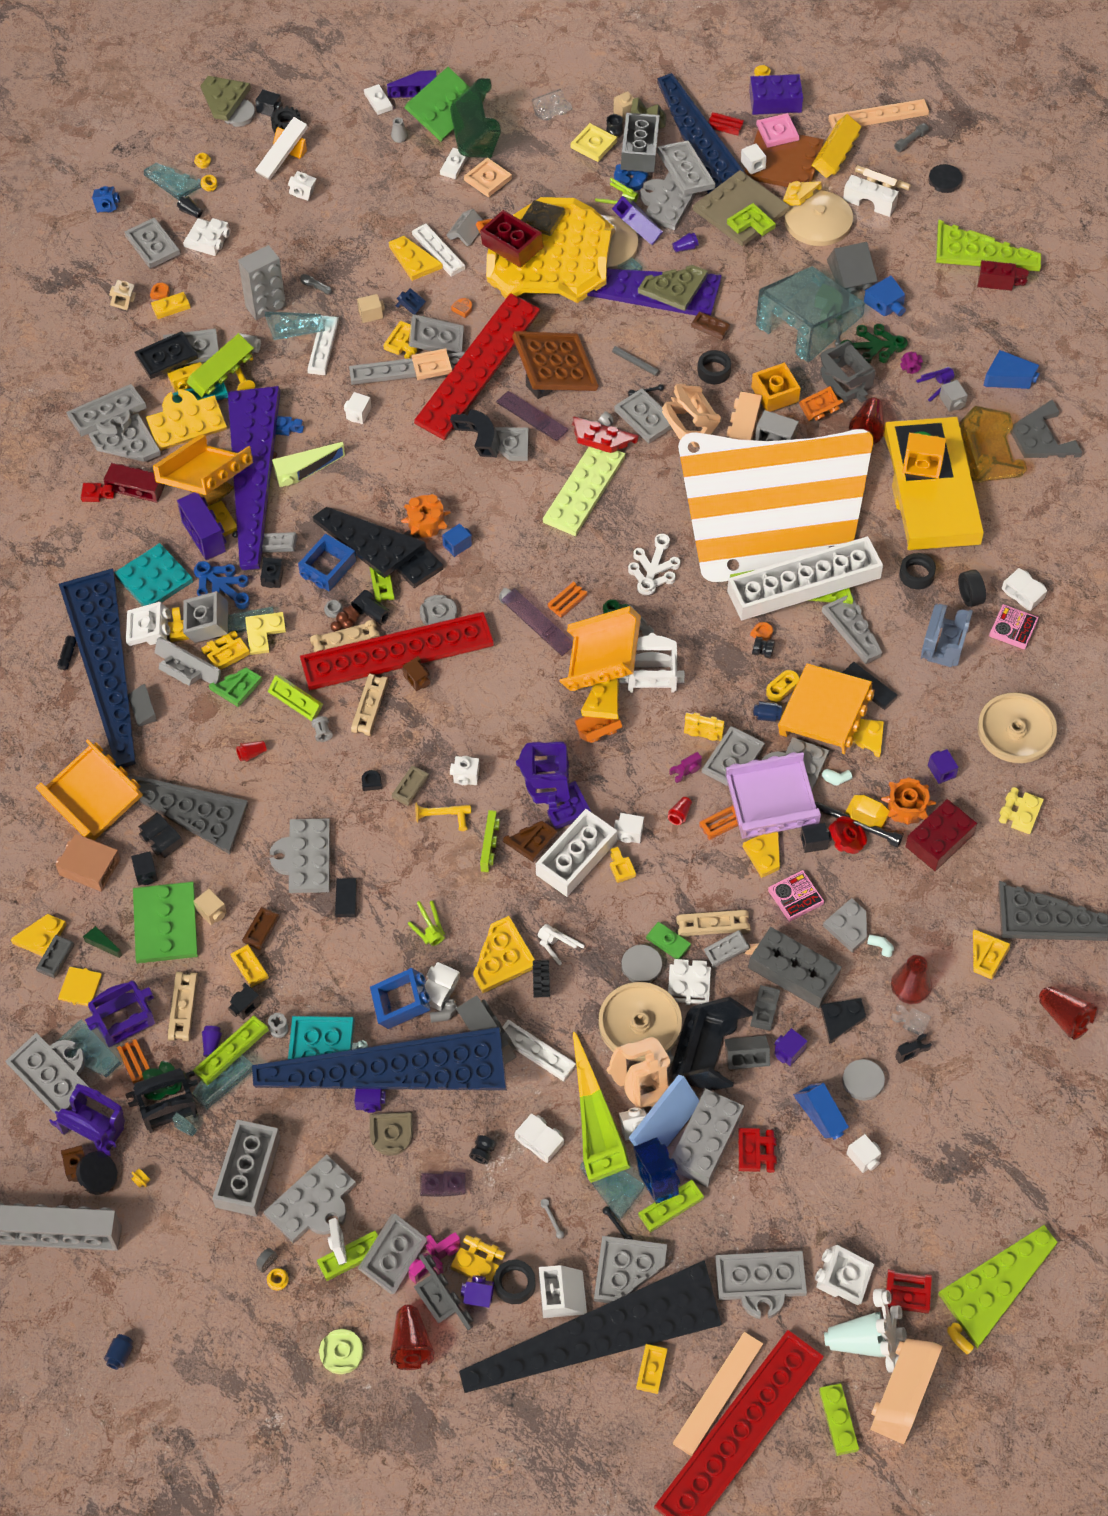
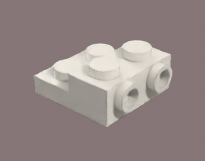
[183,218,230,256]
[126,602,171,646]
[815,1245,874,1305]

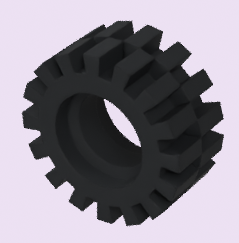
[271,106,301,133]
[533,960,550,998]

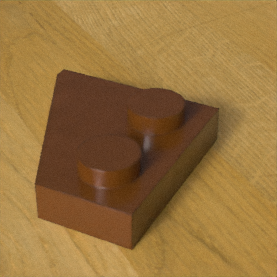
[503,821,558,863]

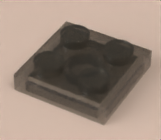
[521,200,565,236]

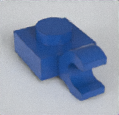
[276,416,304,436]

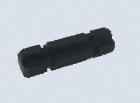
[57,635,76,670]

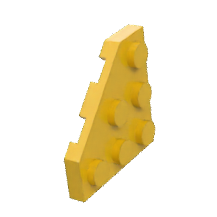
[473,916,535,993]

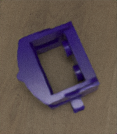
[516,742,570,810]
[85,981,155,1048]
[49,1084,125,1156]

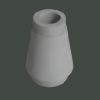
[391,117,407,143]

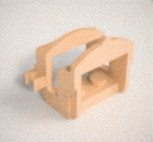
[662,384,721,447]
[607,1037,670,1109]

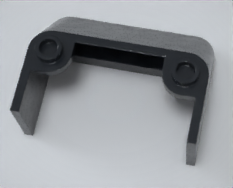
[670,997,753,1091]

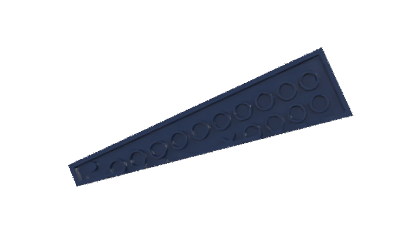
[657,73,746,194]
[59,568,136,768]
[252,1027,507,1091]

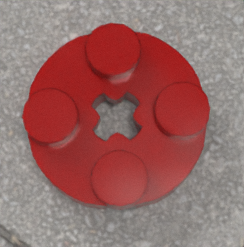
[829,816,867,854]

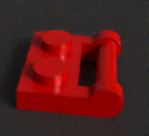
[886,1269,932,1314]

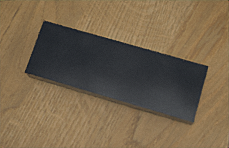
[842,662,898,710]

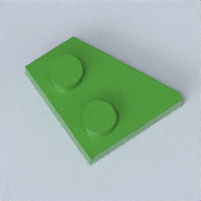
[209,668,262,707]

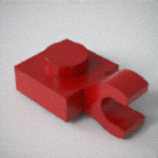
[80,483,115,502]

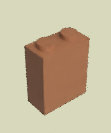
[56,833,121,892]

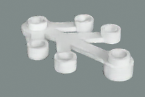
[628,534,680,595]
[873,1288,907,1373]

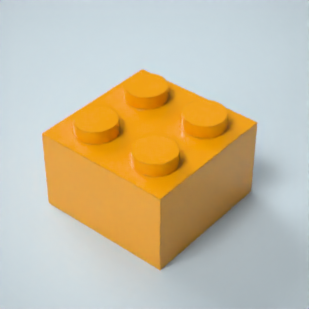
[751,362,801,412]
[902,433,946,479]

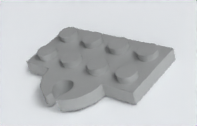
[640,172,696,230]
[66,384,147,437]
[762,737,829,791]
[270,818,330,893]
[5,1032,90,1115]
[263,1154,356,1244]
[715,1251,807,1319]

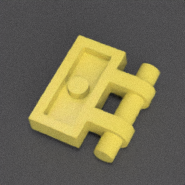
[999,787,1044,834]

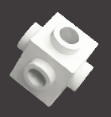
[288,171,316,201]
[450,756,480,785]
[619,1107,647,1140]

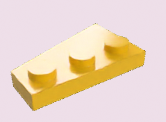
[389,236,443,281]
[581,678,619,719]

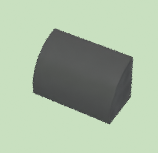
[725,1035,770,1070]

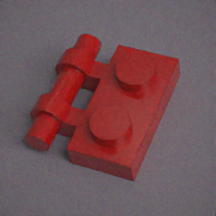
[738,1128,777,1173]

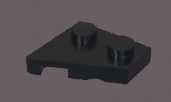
[820,998,866,1044]

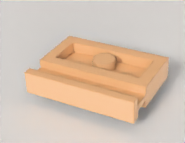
[411,348,452,380]

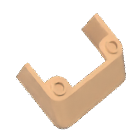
[870,1338,943,1444]

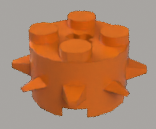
[401,494,451,538]
[881,777,936,825]

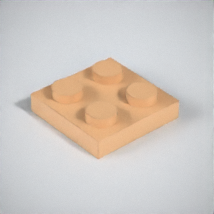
[464,157,512,197]

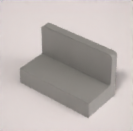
[446,209,482,246]

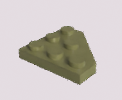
[200,76,251,121]
[638,265,708,311]

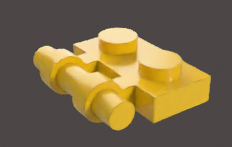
[383,321,417,359]
[201,630,250,670]
[684,712,725,741]
[450,1235,506,1282]

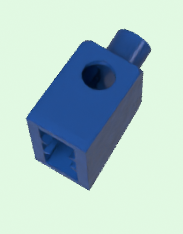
[864,275,906,316]

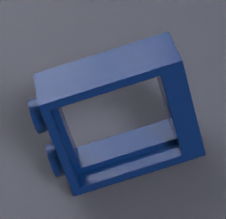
[298,534,356,592]
[370,968,431,1029]

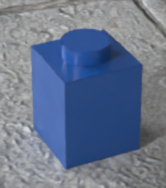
[442,523,472,557]

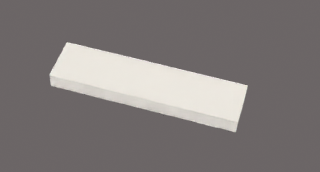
[255,117,308,180]
[412,224,465,277]
[308,315,339,375]
[503,1020,576,1081]

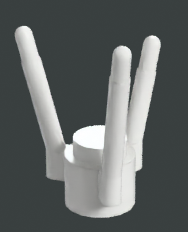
[538,924,585,965]

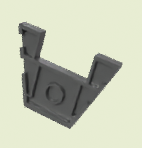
[1010,400,1082,458]

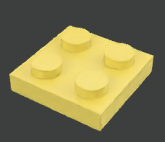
[571,123,617,162]

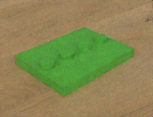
[404,67,484,141]
[133,882,198,964]

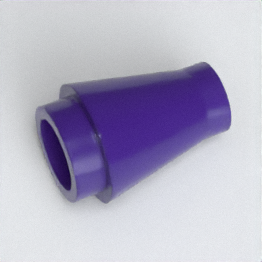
[672,233,699,253]
[202,1026,222,1057]

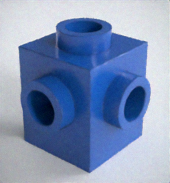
[92,186,120,213]

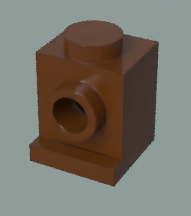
[403,656,431,692]
[61,1145,85,1182]

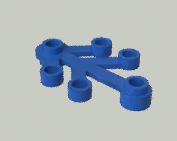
[194,561,250,609]

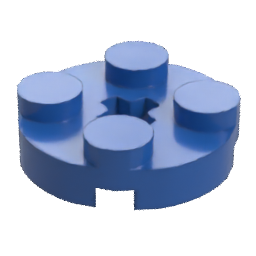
[614,164,648,191]

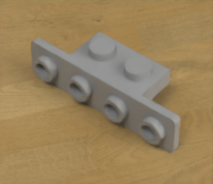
[155,637,221,686]

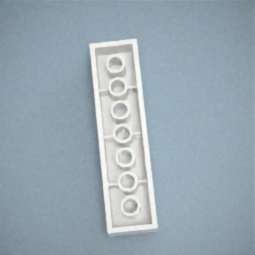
[727,536,883,621]

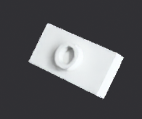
[364,84,393,115]
[440,148,469,179]
[328,1218,347,1265]

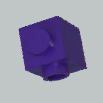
[928,749,959,784]
[774,1028,808,1066]
[355,1089,386,1113]
[461,1275,494,1308]

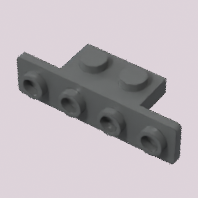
[414,1253,473,1330]

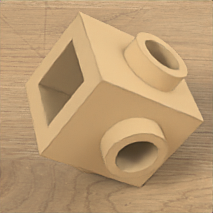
[109,280,136,310]

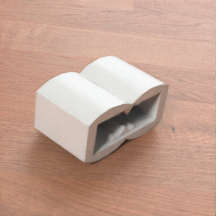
[1002,568,1047,611]
[425,962,460,1011]
[515,1114,564,1163]

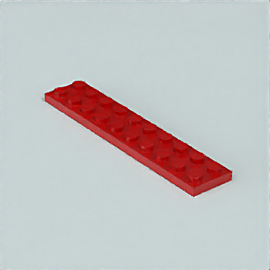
[414,293,540,440]
[300,612,494,691]
[654,1330,824,1516]

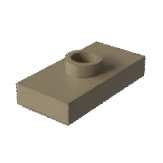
[392,765,429,806]

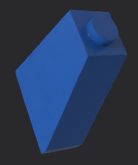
[983,350,1040,389]
[793,1083,849,1140]

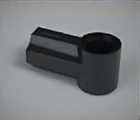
[351,590,390,624]

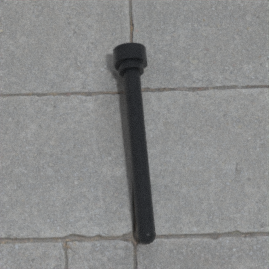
[815,802,904,848]

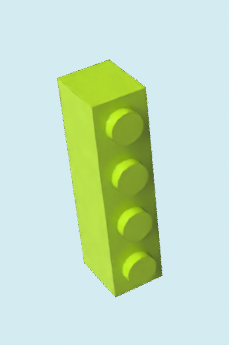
[186,333,254,397]

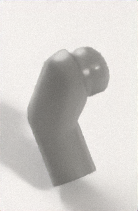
[430,999,457,1023]

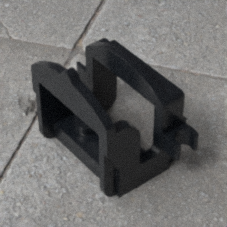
[125,1068,198,1133]

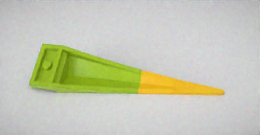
[573,1032,631,1183]

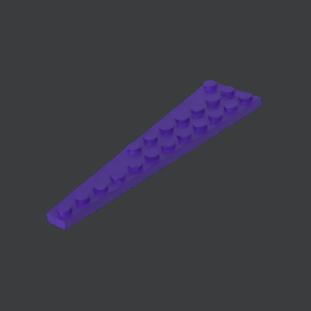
[587,268,722,316]
[228,386,281,570]

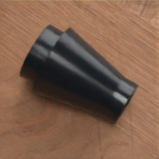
[177,196,203,219]

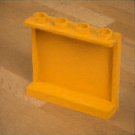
[153,434,253,495]
[560,606,641,691]
[778,663,875,754]
[35,739,143,841]

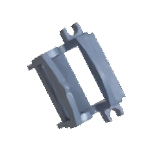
[921,603,973,667]

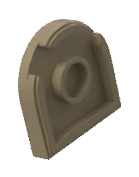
[370,1112,413,1156]

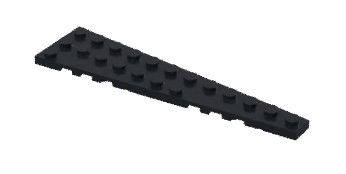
[459,1260,722,1393]

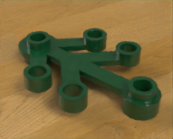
[840,324,908,364]

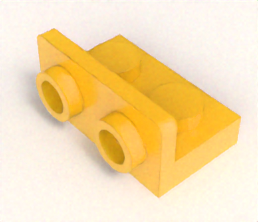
[167,362,202,392]

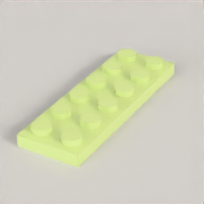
[543,447,625,536]

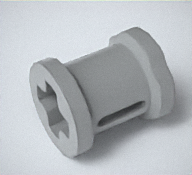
[311,716,333,742]
[268,1013,289,1038]

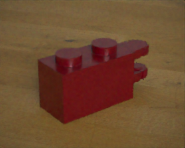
[977,260,1029,291]

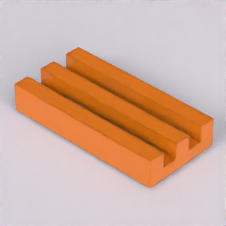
[548,582,587,618]
[699,805,738,840]
[117,1039,150,1084]

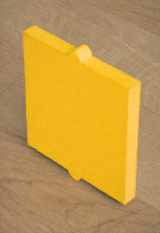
[58,967,102,1006]

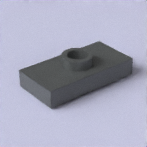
[36,935,75,979]

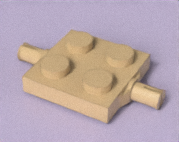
[855,165,911,191]

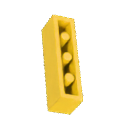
[812,114,862,178]

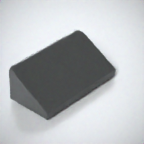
[128,684,157,727]

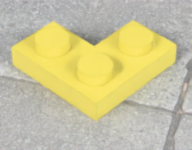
[245,612,286,655]

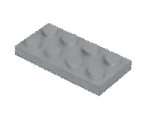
[657,141,715,195]

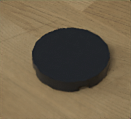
[928,164,963,193]
[76,1151,118,1195]

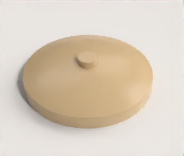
[784,190,853,246]
[601,215,638,269]
[978,693,1057,763]
[599,982,682,1061]

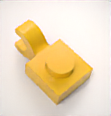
[168,607,189,642]
[610,847,636,883]

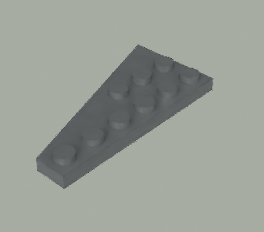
[134,776,248,854]
[998,881,1108,941]

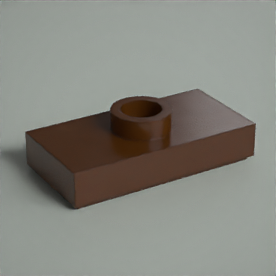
[691,311,731,340]
[242,907,280,950]

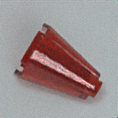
[849,397,885,444]
[891,955,932,1004]
[1039,986,1098,1040]
[390,1305,434,1370]

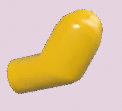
[947,1322,974,1355]

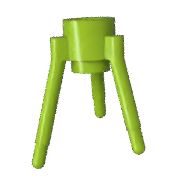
[595,178,639,204]
[408,900,445,946]

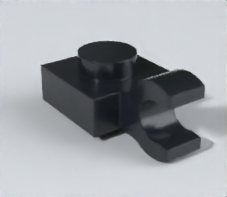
[895,1034,932,1064]

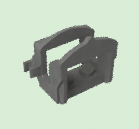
[820,341,875,403]

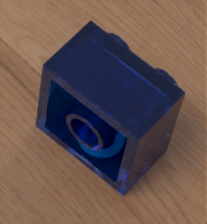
[634,1137,681,1204]

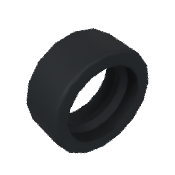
[697,350,731,385]
[899,553,936,590]
[958,569,986,607]
[494,1259,535,1305]

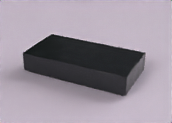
[335,878,357,917]

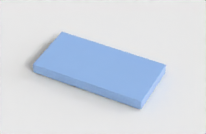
[629,1075,699,1167]

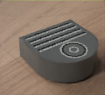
[256,1248,278,1273]

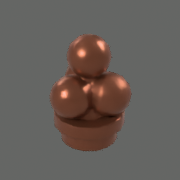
[330,605,359,632]

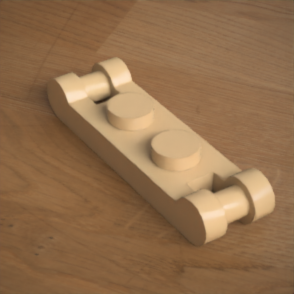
[310,620,380,652]
[351,674,388,736]
[676,910,751,938]
[168,972,198,1041]

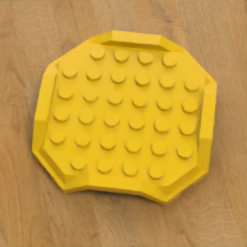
[486,197,615,303]

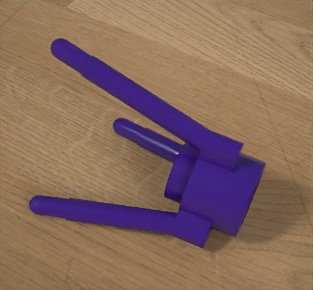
[916,367,955,402]

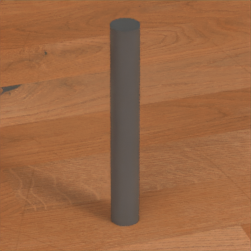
[612,346,660,376]

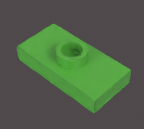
[646,922,691,959]

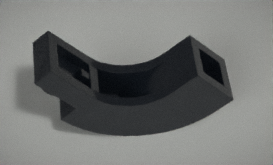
[450,409,500,458]

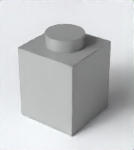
[939,380,968,412]

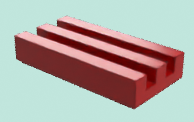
[708,112,744,136]

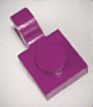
[669,752,702,783]

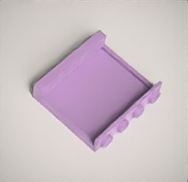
[726,752,821,839]

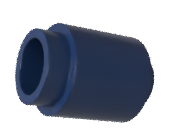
[753,701,782,722]
[104,1334,133,1370]

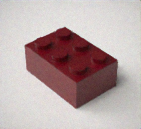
[480,210,544,268]
[905,799,978,872]

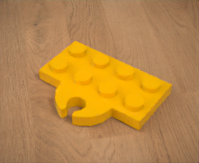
[146,389,227,451]

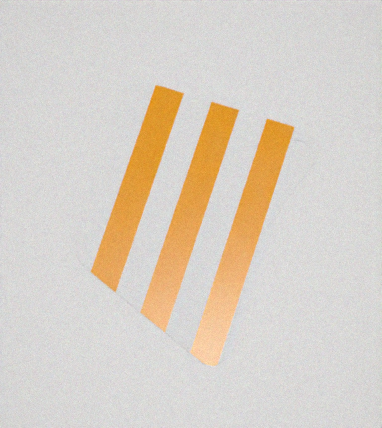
[678,429,873,582]

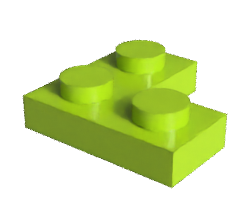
[727,203,776,236]

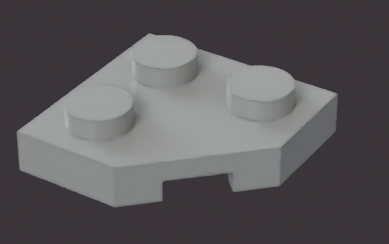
[495,427,528,461]
[823,898,867,952]

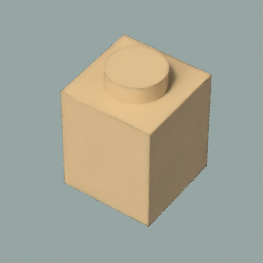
[614,91,634,122]
[357,294,385,323]
[194,889,227,925]

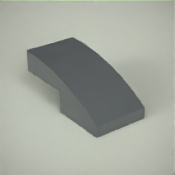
[750,985,780,1031]

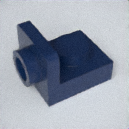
[395,288,426,315]

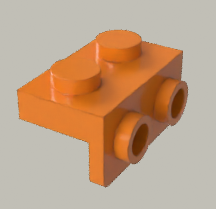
[799,386,843,421]
[575,716,622,743]

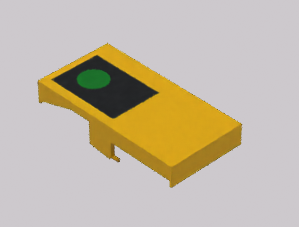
[883,417,984,550]

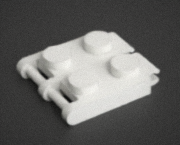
[668,959,711,1005]

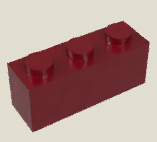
[103,463,165,503]

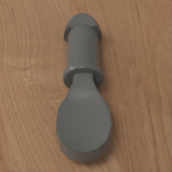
[300,274,332,295]

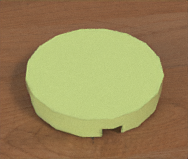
[319,1329,364,1374]

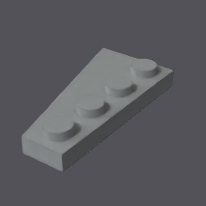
[821,593,882,664]

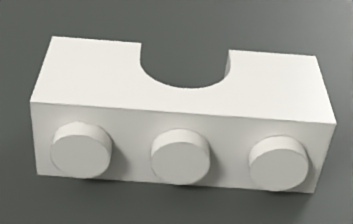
[843,175,899,217]

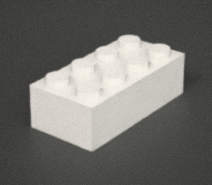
[536,809,617,897]

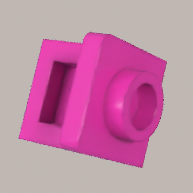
[425,1232,461,1260]
[408,1253,443,1284]

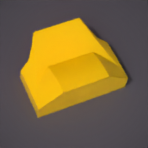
[845,795,890,828]

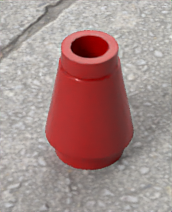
[236,740,267,762]
[668,797,692,825]

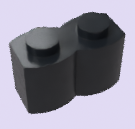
[138,812,183,858]

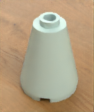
[824,1312,885,1357]

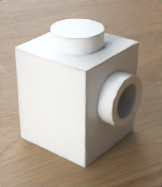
[741,144,766,174]
[344,392,371,424]
[614,813,644,843]
[847,1134,881,1173]

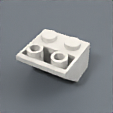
[539,1265,587,1318]

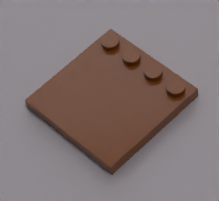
[745,129,824,187]
[512,331,599,391]

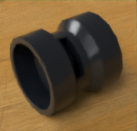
[606,114,623,138]
[752,636,775,659]
[469,1135,497,1164]

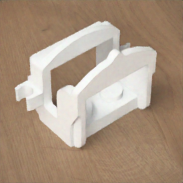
[619,633,685,693]

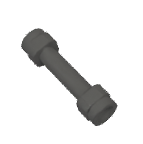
[894,123,929,152]

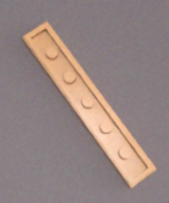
[829,99,929,129]
[673,1332,763,1456]

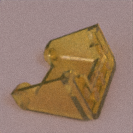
[959,406,1027,482]

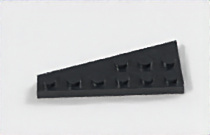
[312,507,426,578]

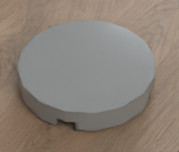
[224,99,255,127]
[420,595,457,625]
[621,945,662,983]
[842,1059,885,1101]

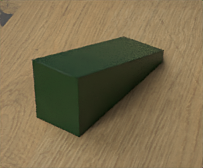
[83,926,122,958]

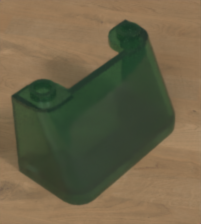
[450,78,501,158]

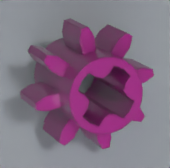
[900,351,923,374]

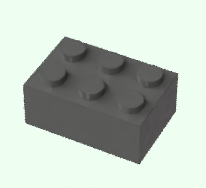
[456,995,516,1065]

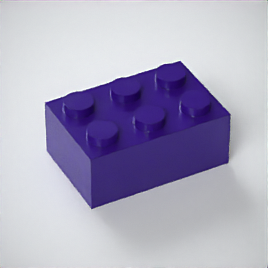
[749,74,803,115]
[177,492,226,561]

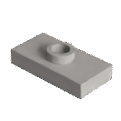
[262,532,298,553]
[704,930,750,968]

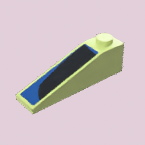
[272,442,345,487]

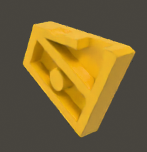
[783,181,822,206]
[853,719,884,757]
[742,832,780,878]
[11,914,66,956]
[973,929,1010,979]

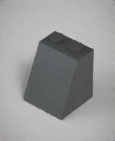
[827,242,878,294]

